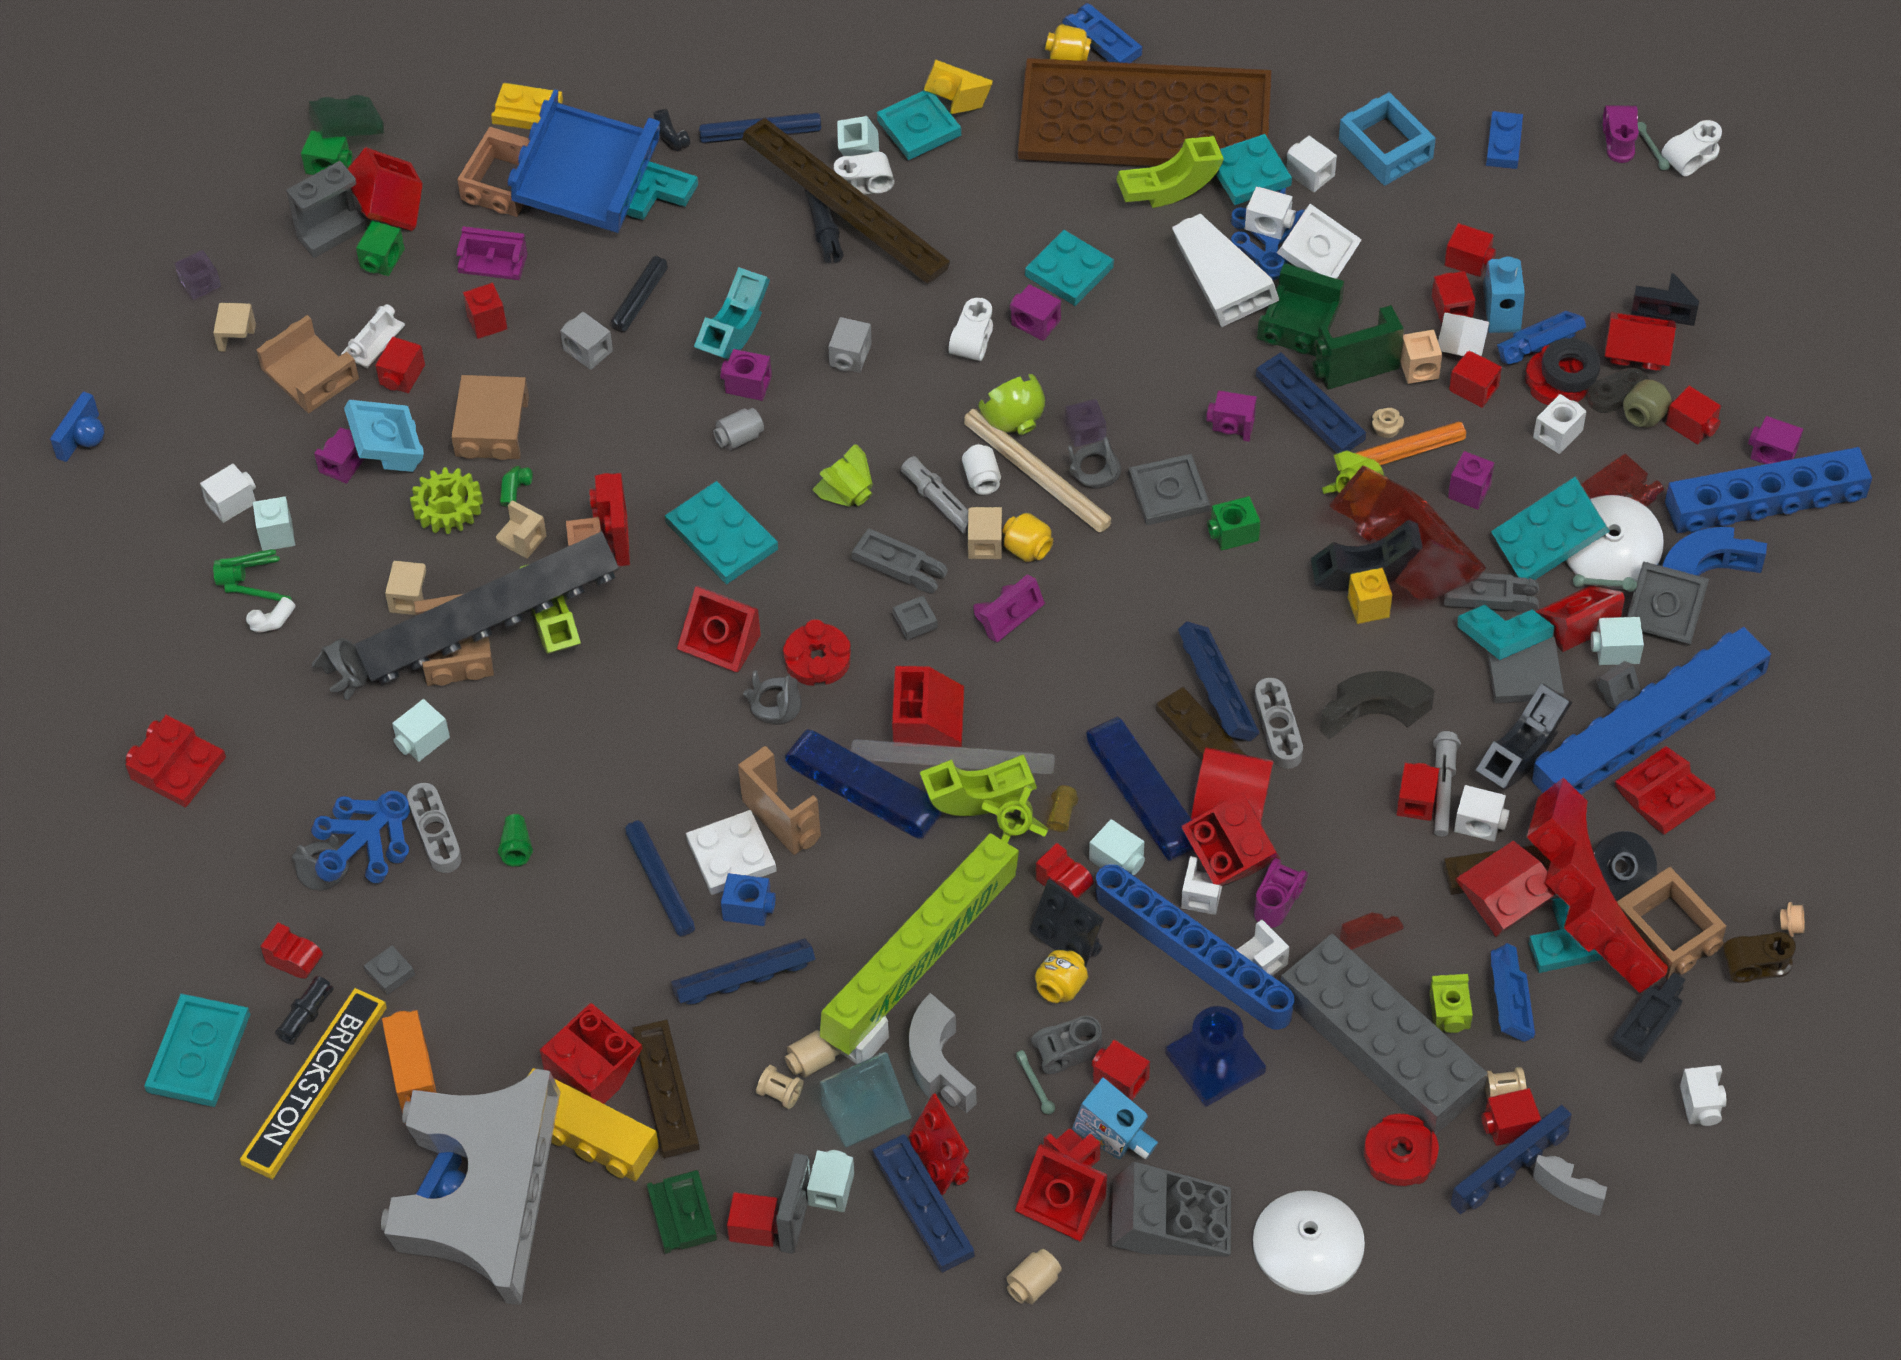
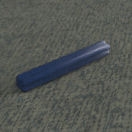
[699,112,821,142]
[625,820,695,937]

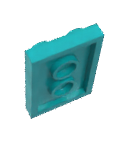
[1491,477,1610,580]
[665,481,778,585]
[144,994,251,1107]

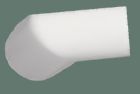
[246,597,296,633]

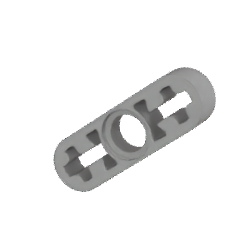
[1255,678,1303,769]
[407,783,462,873]

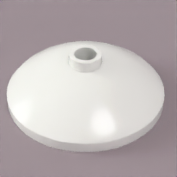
[1566,495,1663,590]
[1253,1191,1365,1295]

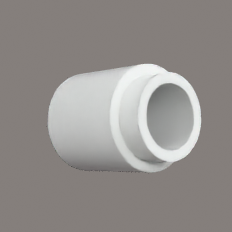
[962,445,1001,495]

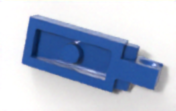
[1497,311,1586,364]
[1491,943,1535,1042]

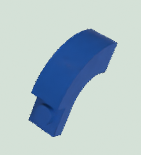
[1663,527,1767,576]

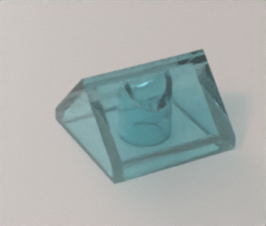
[820,1052,911,1148]

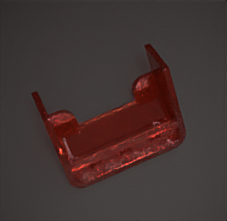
[1329,465,1486,601]

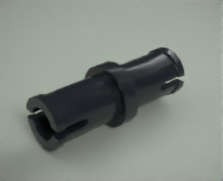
[275,976,334,1045]

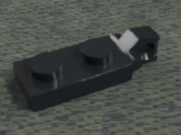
[1611,972,1686,1063]

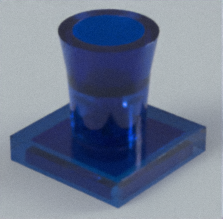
[1165,1006,1266,1107]

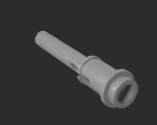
[1433,731,1461,837]

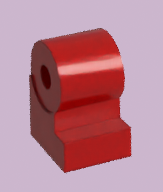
[1036,843,1094,899]
[260,922,323,979]

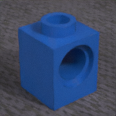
[721,873,776,926]

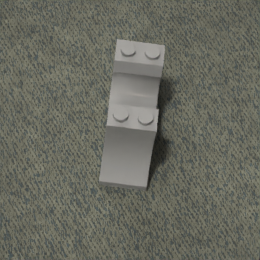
[381,1069,560,1305]

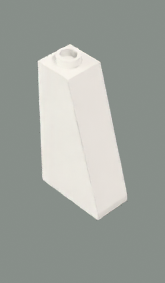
[1172,214,1279,327]

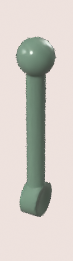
[1638,122,1671,170]
[1573,574,1637,592]
[1016,1050,1055,1115]

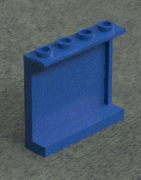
[508,89,660,233]

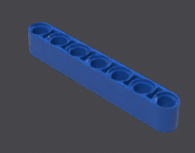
[1096,864,1294,1030]

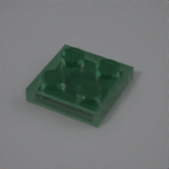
[309,95,384,138]

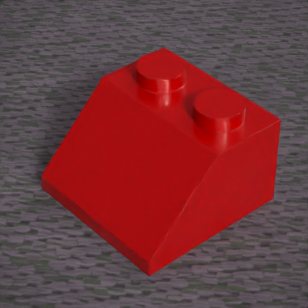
[1605,312,1676,370]
[1455,841,1558,937]

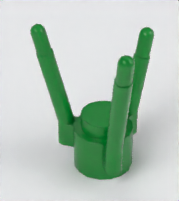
[213,549,292,601]

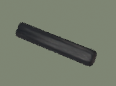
[611,256,668,332]

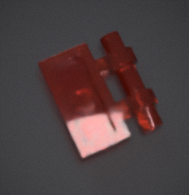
[1581,453,1664,506]

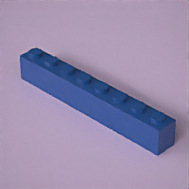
[1532,627,1771,795]

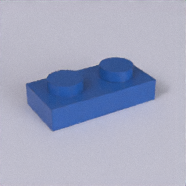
[1486,111,1523,169]

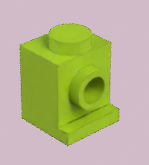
[1429,974,1473,1033]

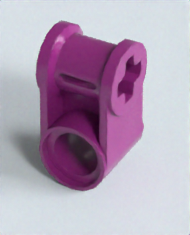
[1603,105,1639,163]
[1254,858,1308,928]

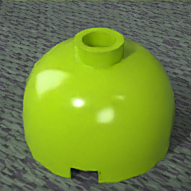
[978,374,1045,435]

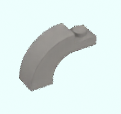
[909,993,977,1113]

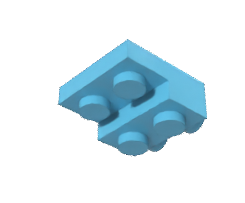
[344,400,424,472]

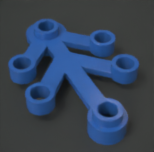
[1231,188,1305,280]
[311,791,410,883]

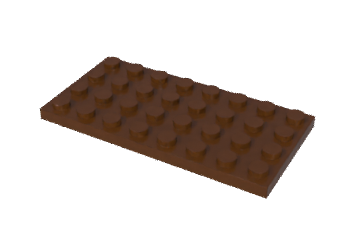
[1018,58,1272,166]

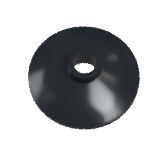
[1593,831,1657,901]

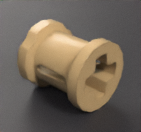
[756,1065,804,1109]
[1485,1067,1527,1100]

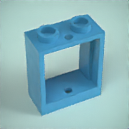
[1338,92,1436,186]

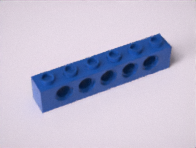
[1665,447,1872,533]

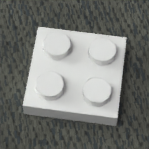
[1277,204,1362,279]
[686,810,777,895]

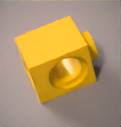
[1348,568,1392,624]

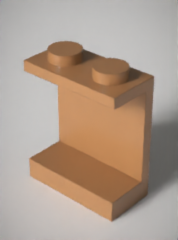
[257,315,359,414]
[452,375,529,460]
[414,594,494,686]
[738,746,821,855]

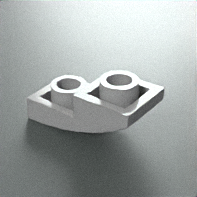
[1533,1155,1607,1216]

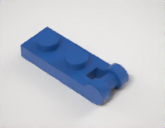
[1062,3,1142,63]

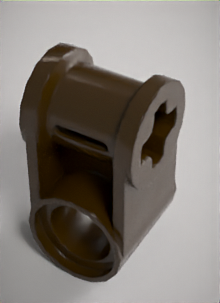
[1723,932,1796,983]

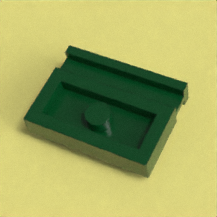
[647,1170,717,1254]

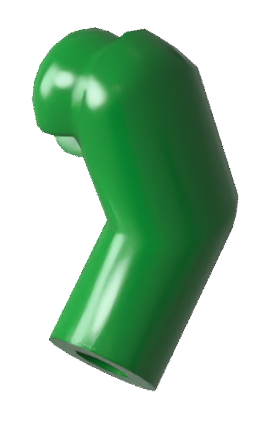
[500,466,533,507]

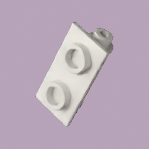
[341,304,405,369]

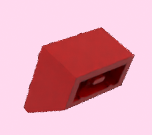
[348,147,423,231]
[892,666,964,747]
[1181,792,1281,886]
[540,1003,642,1104]

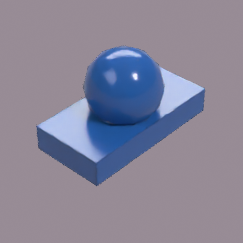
[50,392,104,462]
[416,1152,466,1199]

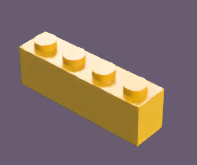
[528,1068,659,1182]

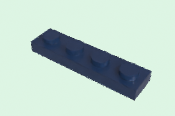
[1256,352,1366,453]
[1178,621,1260,741]
[671,938,816,1004]
[1451,1104,1572,1215]
[872,1134,975,1273]

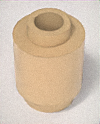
[785,1030,841,1078]
[1007,1249,1062,1304]

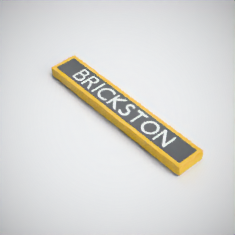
[240,988,387,1180]

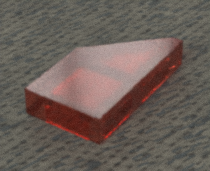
[1340,912,1404,950]

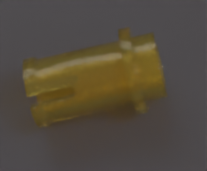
[1047,785,1079,832]

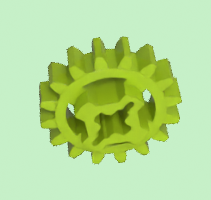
[410,467,483,534]

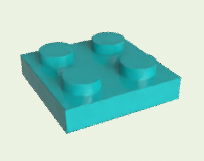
[877,90,962,160]
[1216,134,1292,205]
[1025,230,1114,306]

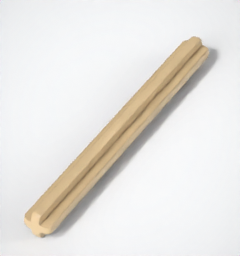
[964,409,1111,533]

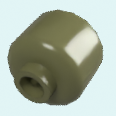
[1623,379,1672,428]

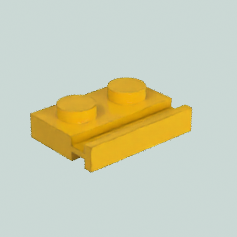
[491,83,563,130]

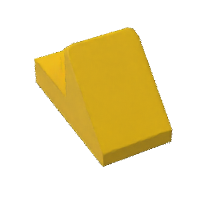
[924,60,993,114]

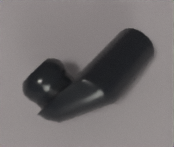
[653,109,691,150]

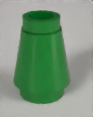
[498,814,533,866]

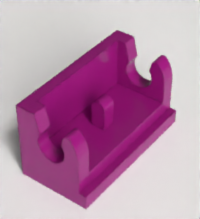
[456,226,528,280]

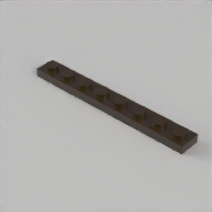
[742,117,950,284]

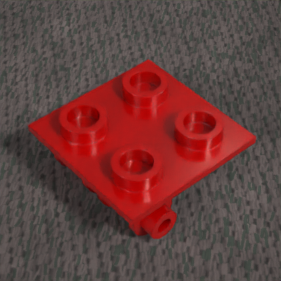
[908,1093,969,1195]

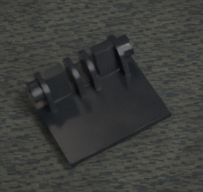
[1029,879,1104,967]

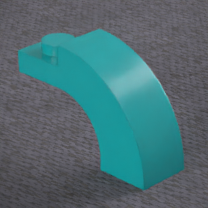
[694,267,770,359]

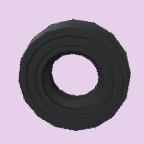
[1542,338,1600,392]

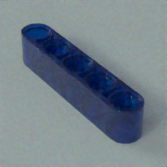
[1086,716,1194,861]
[785,729,943,839]

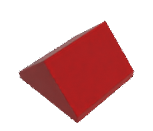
[1535,585,1625,652]
[677,586,761,672]
[1015,1144,1107,1242]

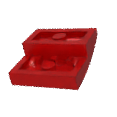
[1615,746,1716,835]
[1191,747,1274,823]

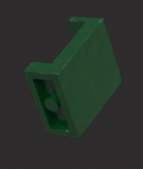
[1257,263,1345,357]
[1313,305,1404,390]

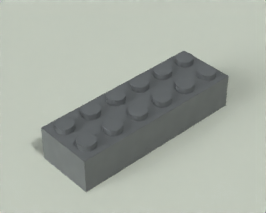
[1281,933,1488,1135]

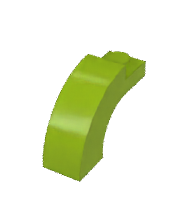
[1116,136,1224,208]
[520,565,581,654]
[920,754,1037,816]

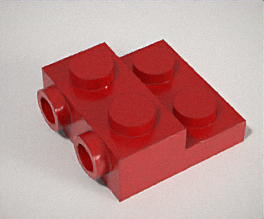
[589,473,630,566]
[125,714,226,808]

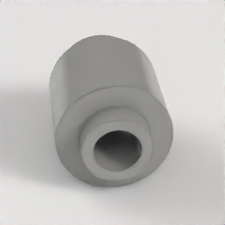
[713,408,764,451]

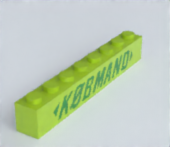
[820,833,1019,1055]

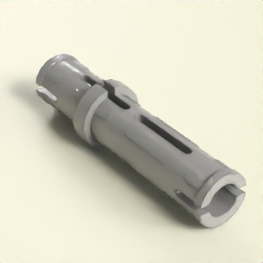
[901,456,968,535]

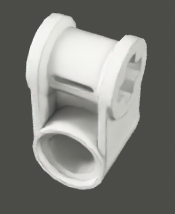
[1661,120,1722,176]
[834,152,895,194]
[949,298,993,361]

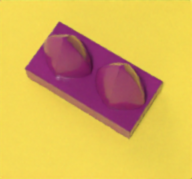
[973,574,1045,642]

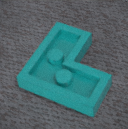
[626,162,698,220]
[1458,605,1554,660]
[1528,898,1605,973]

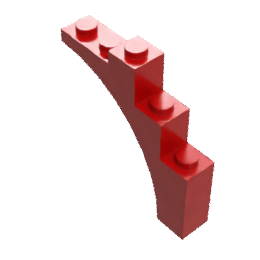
[1527,777,1668,993]

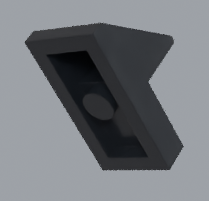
[1631,273,1699,326]

